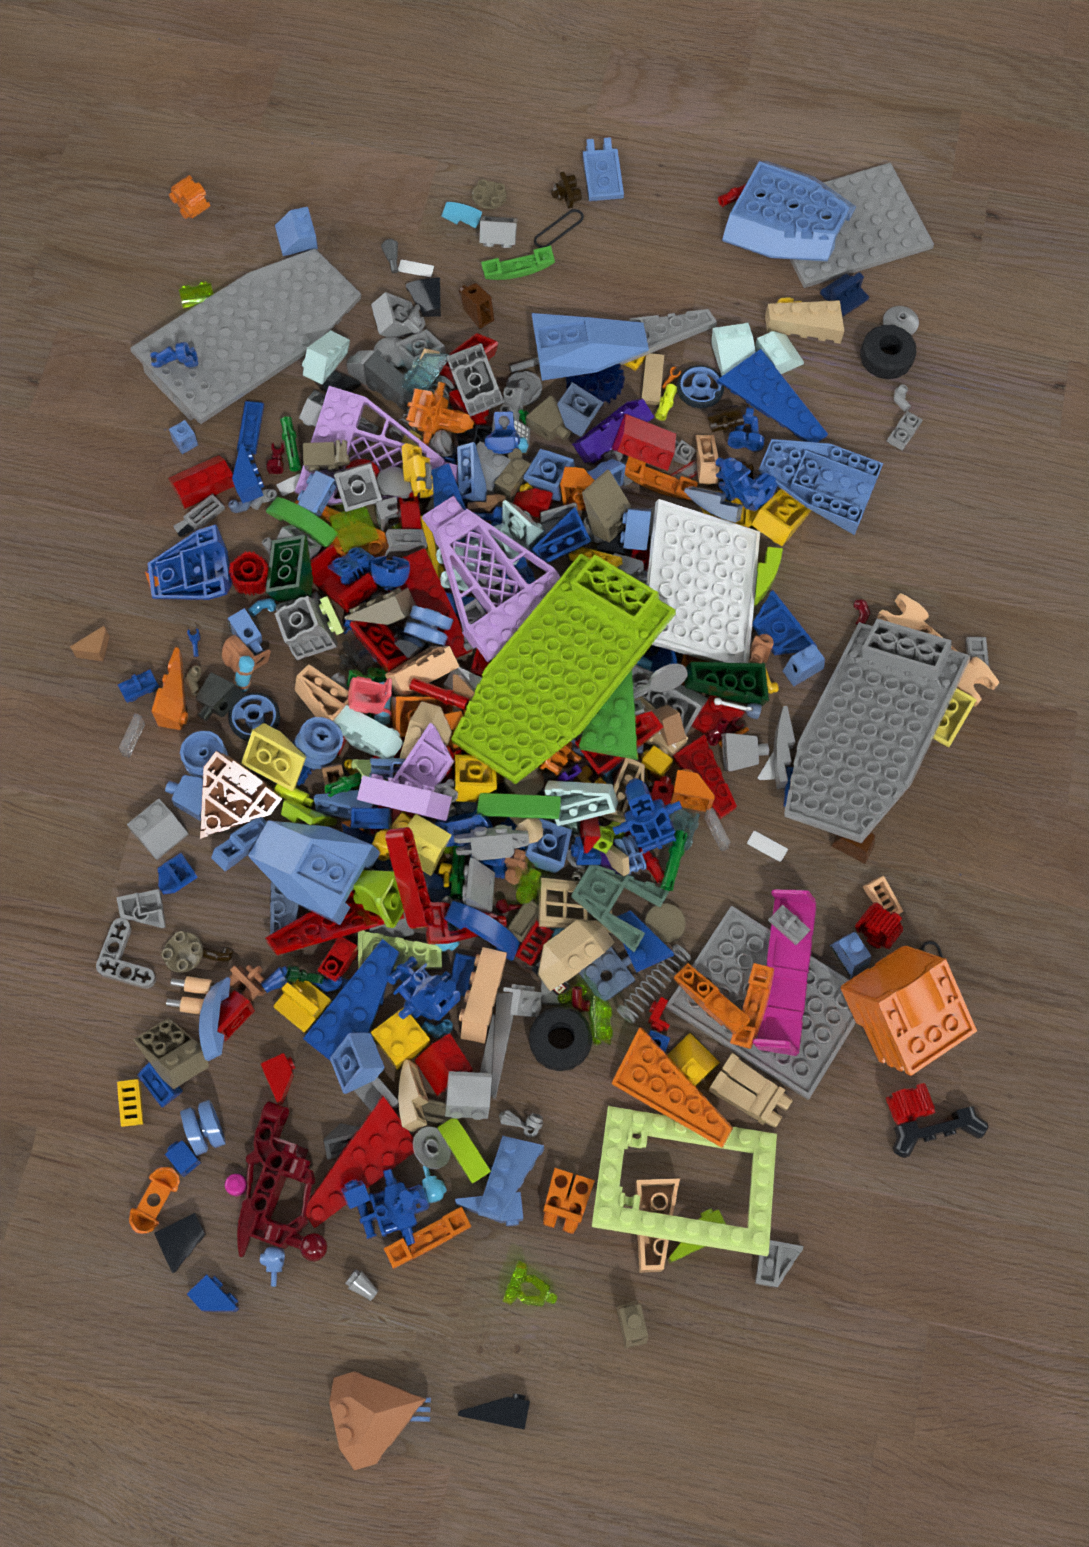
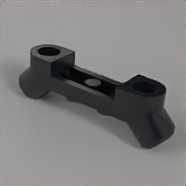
[892,1106,989,1158]

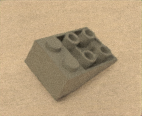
[582,469,631,542]
[345,587,416,625]
[133,1018,209,1089]

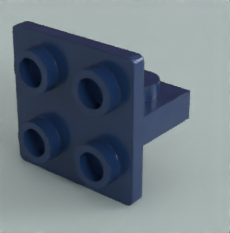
[820,272,869,317]

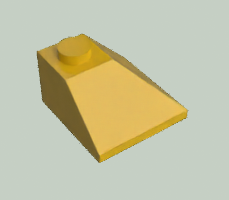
[454,755,497,802]
[667,1033,720,1086]

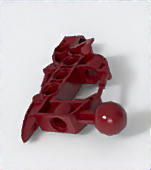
[237,1101,328,1262]

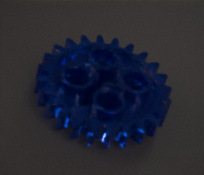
[565,364,625,406]

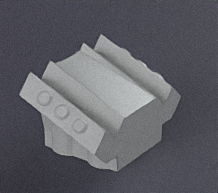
[446,343,504,417]
[274,592,338,660]

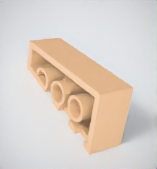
[634,1179,680,1273]

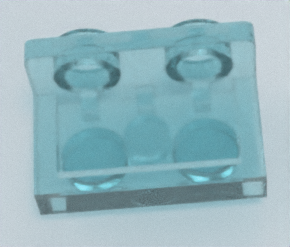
[664,809,700,851]

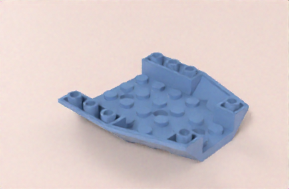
[722,161,856,261]

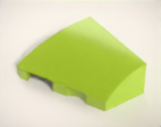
[281,800,337,827]

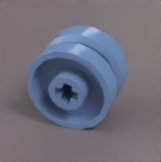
[404,605,453,646]
[294,717,343,769]
[180,731,229,778]
[180,1100,226,1156]

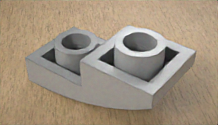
[887,411,923,451]
[672,440,697,465]

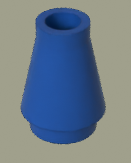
[261,965,291,993]

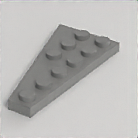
[618,309,717,365]

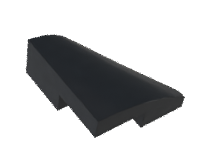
[406,277,441,317]
[313,370,361,393]
[452,425,492,461]
[393,626,429,658]
[154,1213,206,1273]

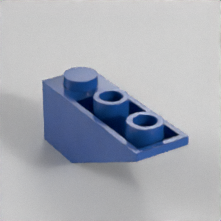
[232,443,264,503]

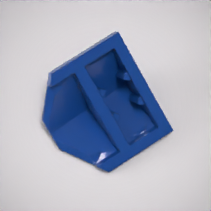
[157,853,198,894]

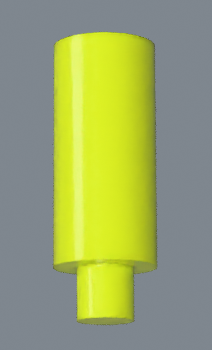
[274,784,314,807]

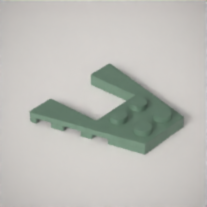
[571,865,669,952]

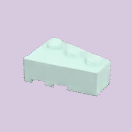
[302,330,350,385]
[333,705,404,759]
[545,780,618,826]

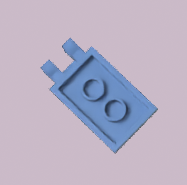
[582,138,624,201]

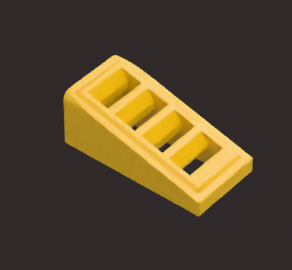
[117,1079,143,1127]

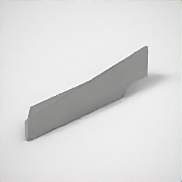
[480,993,514,1099]

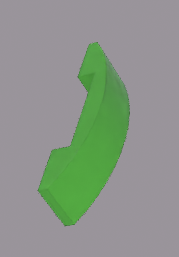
[481,246,555,280]
[266,497,338,548]

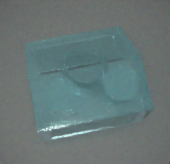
[402,353,450,394]

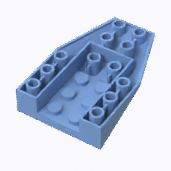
[532,313,649,381]
[758,439,883,535]
[248,820,380,925]

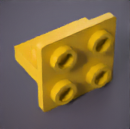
[273,979,331,1033]

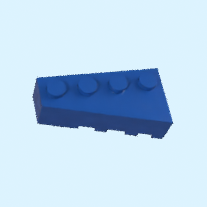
[431,463,475,543]

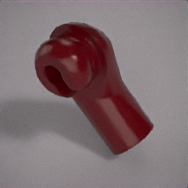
[853,599,870,625]
[707,718,728,746]

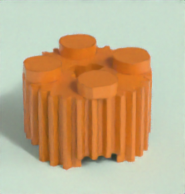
[169,175,211,219]

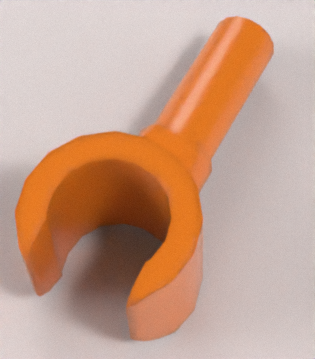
[662,367,682,390]

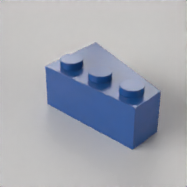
[529,507,592,568]

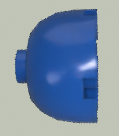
[371,556,410,591]

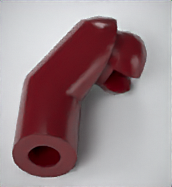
[572,986,591,1013]

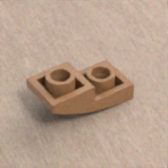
[468,494,506,514]

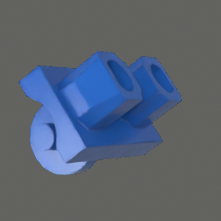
[118,670,159,703]

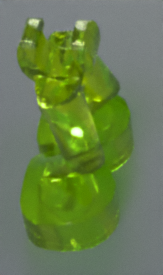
[502,1260,557,1307]

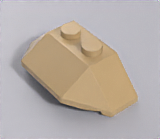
[399,702,452,767]
[538,920,615,991]

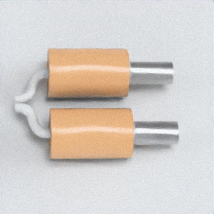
[166,976,213,1015]

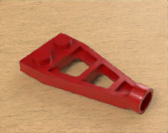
[425,902,507,944]

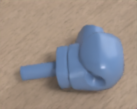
[260,1247,285,1287]

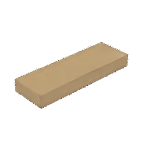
[642,353,664,405]

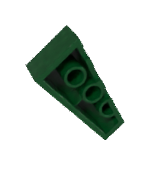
[684,662,769,707]

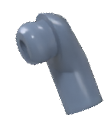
[228,500,253,513]

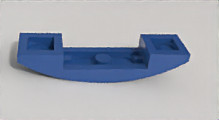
[444,901,520,961]

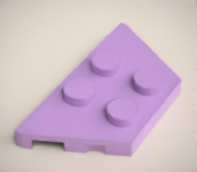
[394,723,454,789]

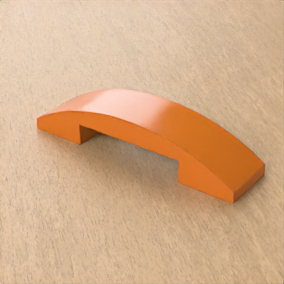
[624,456,698,500]
[730,963,774,1049]
[383,1207,472,1269]

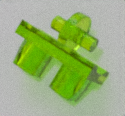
[179,281,214,308]
[516,868,542,904]

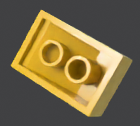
[751,489,812,546]

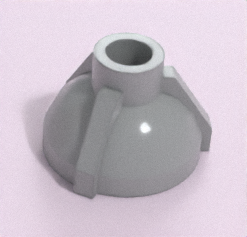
[428,430,454,457]

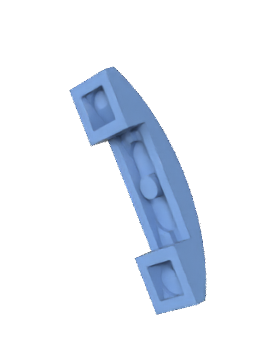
[199,977,231,1061]

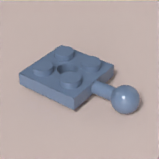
[579,947,635,1005]

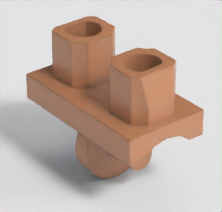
[749,634,774,663]
[504,849,530,885]
[229,965,266,1002]

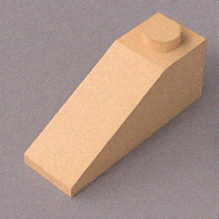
[695,435,720,485]

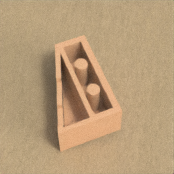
[385,646,459,697]
[295,665,349,721]

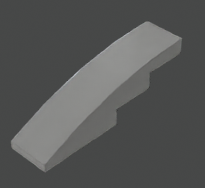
[773,706,795,789]

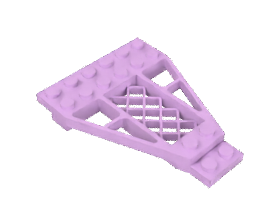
[295,386,458,506]
[422,496,561,662]

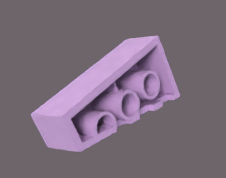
[357,774,452,821]

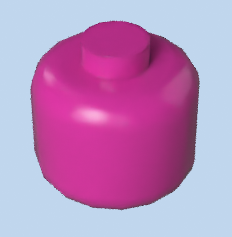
[225,1173,247,1197]

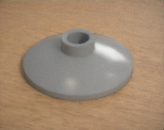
[883,306,919,335]
[413,1127,451,1169]

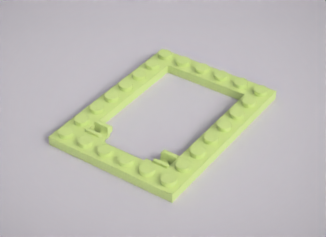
[592,1106,777,1256]

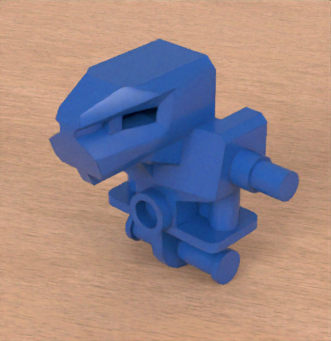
[716,457,778,511]
[613,778,682,854]
[387,956,460,1021]
[357,1169,430,1246]

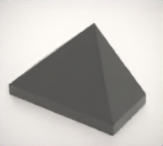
[323,1123,360,1160]

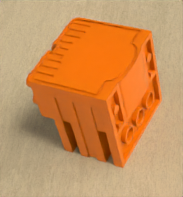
[841,946,977,1076]

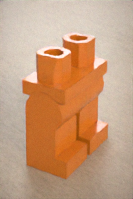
[543,1168,595,1234]

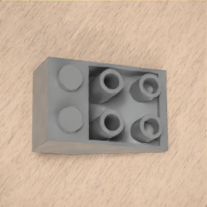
[463,858,495,914]

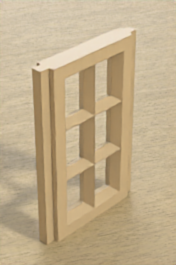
[538,878,612,933]

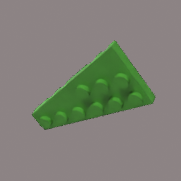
[579,670,638,760]

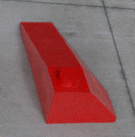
[575,711,664,777]

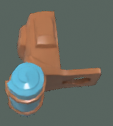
[222,635,271,693]

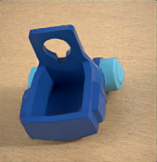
[485,411,529,454]

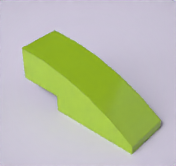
[754,547,783,606]
[437,1118,491,1184]

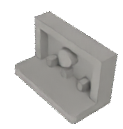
[503,984,542,1017]

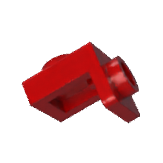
[648,997,670,1033]

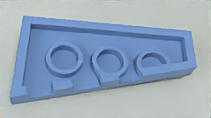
[478,1136,544,1220]

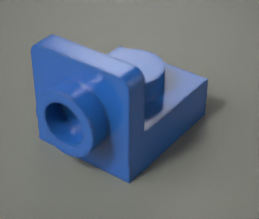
[571,837,602,865]

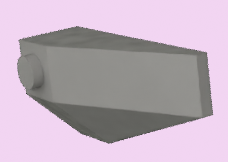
[299,390,379,434]
[632,665,708,735]

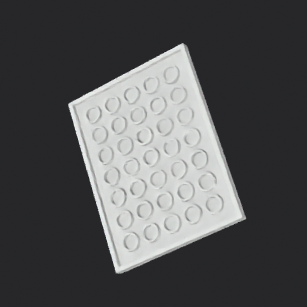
[646,499,760,663]

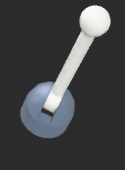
[714,698,761,720]

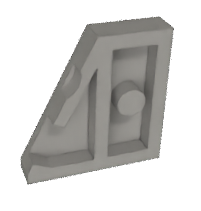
[755,1240,803,1288]

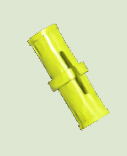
[655,384,677,421]

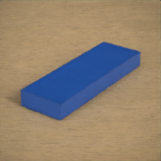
[237,401,264,454]

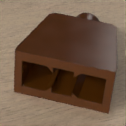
[459,283,495,329]
[831,832,875,864]

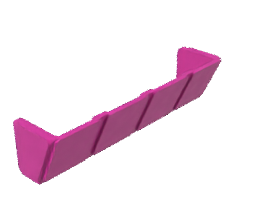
[753,889,816,1056]

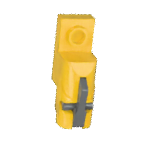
[402,443,434,498]

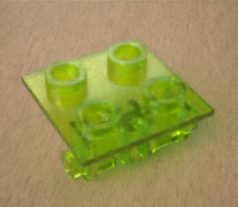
[329,506,379,553]
[590,995,613,1045]

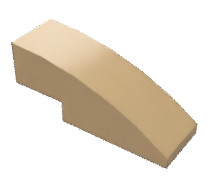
[398,1059,429,1132]

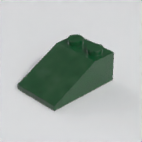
[266,535,313,602]

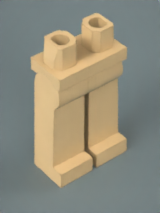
[708,1053,793,1128]

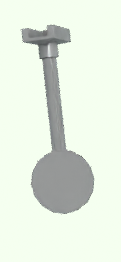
[634,664,688,699]

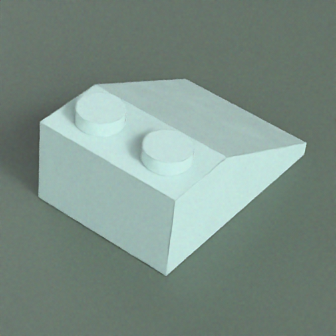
[711,323,756,376]
[502,500,545,551]

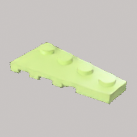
[358,930,442,970]

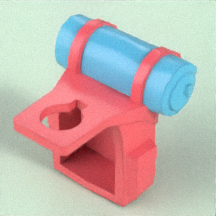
[348,676,392,725]

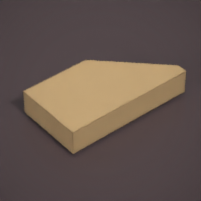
[603,842,630,876]

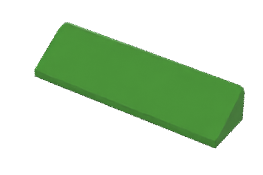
[477,793,561,819]

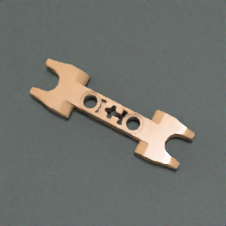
[877,593,999,707]

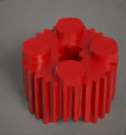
[229,551,269,596]
[855,902,903,949]
[886,1083,936,1125]

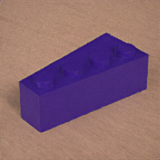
[572,398,654,463]

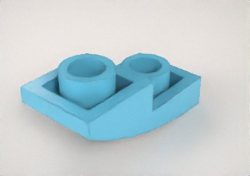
[441,202,482,228]

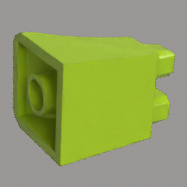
[352,870,404,928]

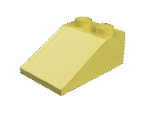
[933,688,977,747]
[241,723,306,792]
[407,814,452,876]

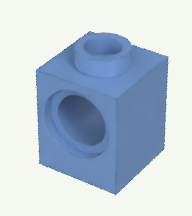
[169,420,198,454]

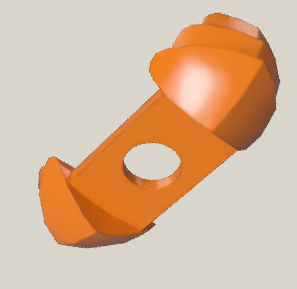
[129,1167,180,1234]

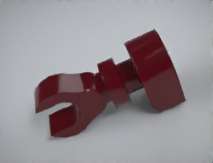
[266,442,285,475]

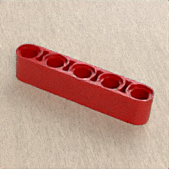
[385,827,434,929]

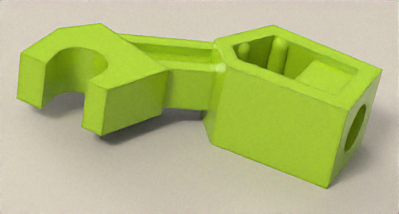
[593,821,626,854]

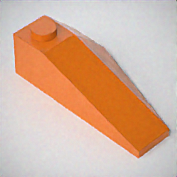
[152,647,188,730]

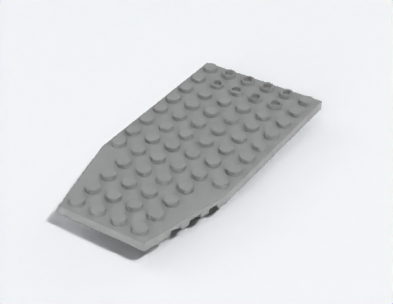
[131,249,361,424]
[784,618,970,843]

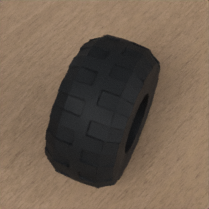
[860,325,917,379]
[529,1006,592,1072]

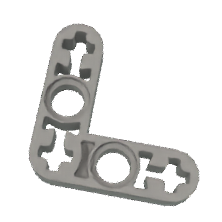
[96,918,156,989]

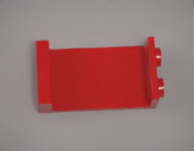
[311,544,378,613]

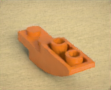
[674,963,751,1036]

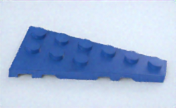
[717,349,828,443]
[303,939,399,1060]

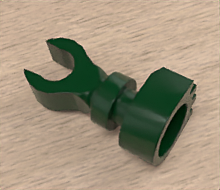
[285,965,324,984]

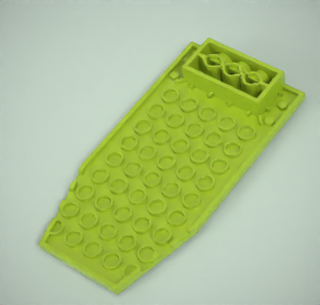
[451,553,676,784]

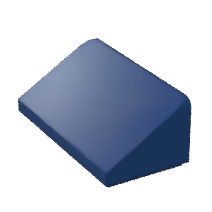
[137,1062,183,1107]

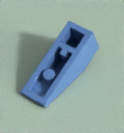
[457,442,487,505]
[314,790,378,820]
[455,1192,523,1226]

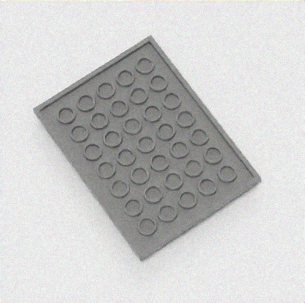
[789,162,934,288]
[665,906,856,1100]

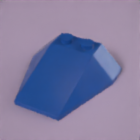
[147,525,232,600]

